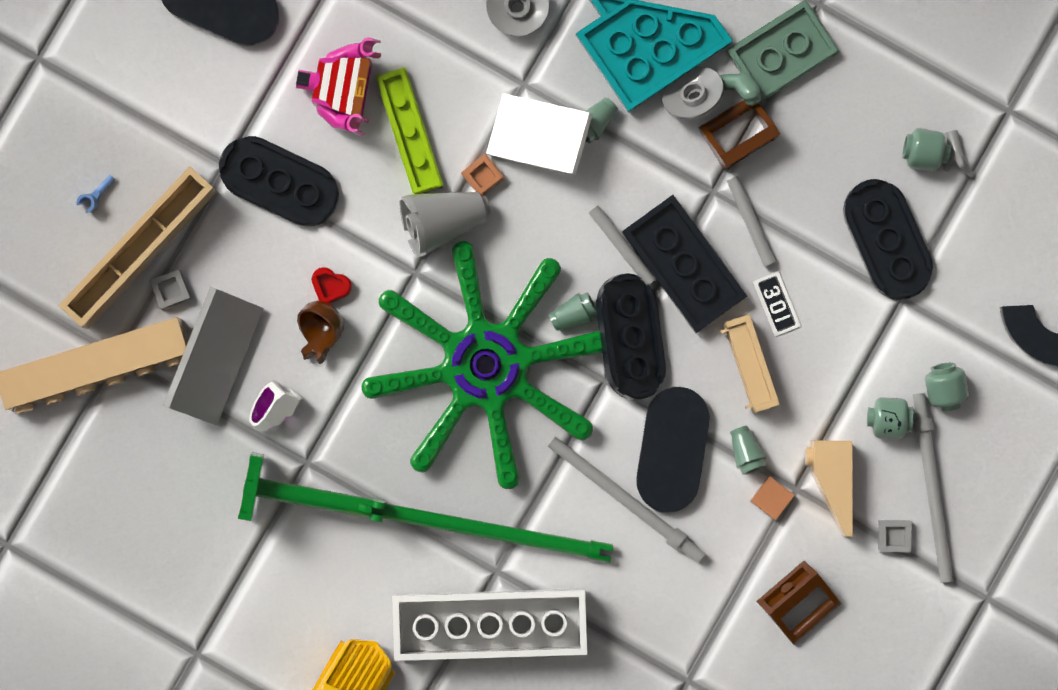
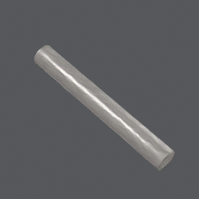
[727,176,776,267]
[589,205,656,286]

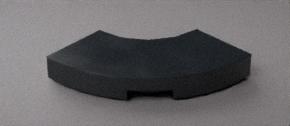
[1000,305,1058,366]

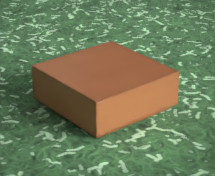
[461,153,505,197]
[750,476,795,520]

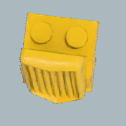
[312,639,396,690]

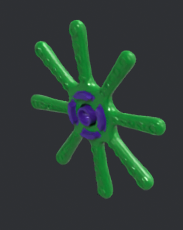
[361,241,602,489]

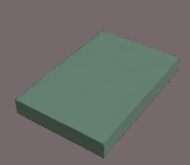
[726,0,840,103]

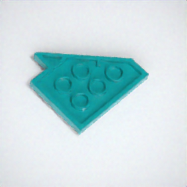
[575,0,733,113]

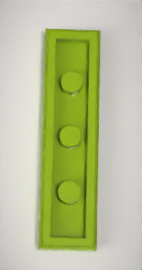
[375,67,444,194]

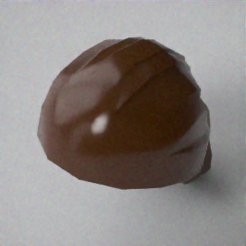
[297,301,345,364]

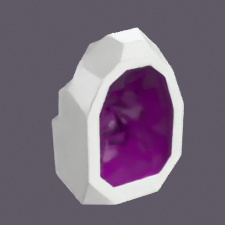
[249,380,302,432]

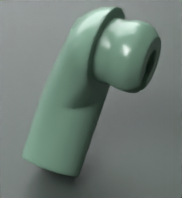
[720,73,761,106]

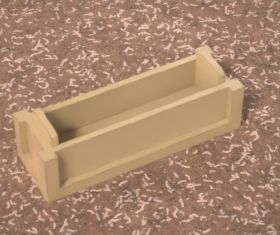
[720,314,780,413]

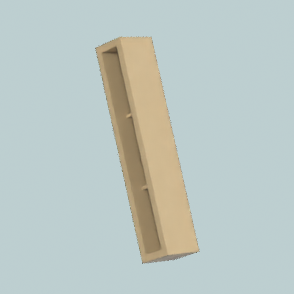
[58,166,218,329]
[0,317,188,414]

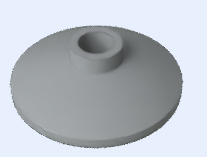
[486,0,549,37]
[662,66,724,119]

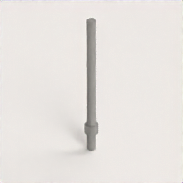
[913,393,953,582]
[548,436,705,563]

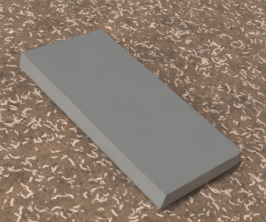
[163,287,264,425]

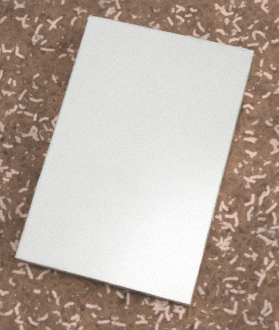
[486,94,592,176]

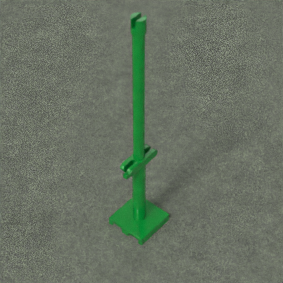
[238,452,613,563]

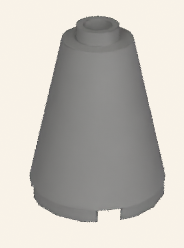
[399,192,490,257]

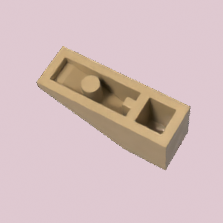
[805,440,853,537]

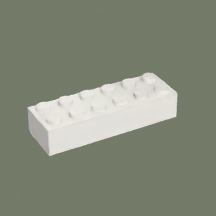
[392,588,587,661]

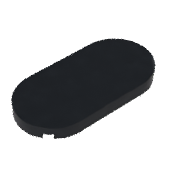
[161,0,279,46]
[219,136,339,226]
[843,179,933,300]
[596,273,666,400]
[636,387,710,513]

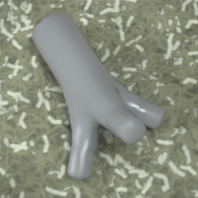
[943,130,975,178]

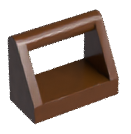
[698,100,780,171]
[756,561,841,645]

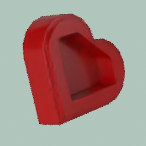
[311,267,352,304]

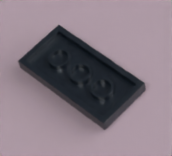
[622,195,747,334]

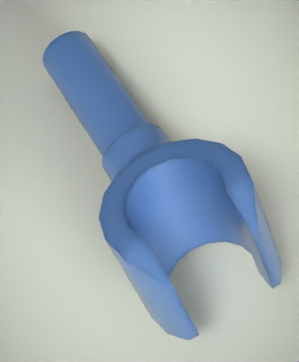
[76,175,115,213]

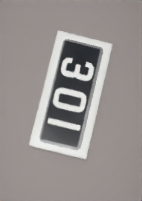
[752,271,801,337]

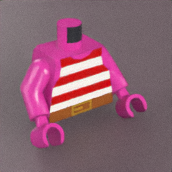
[296,37,381,137]

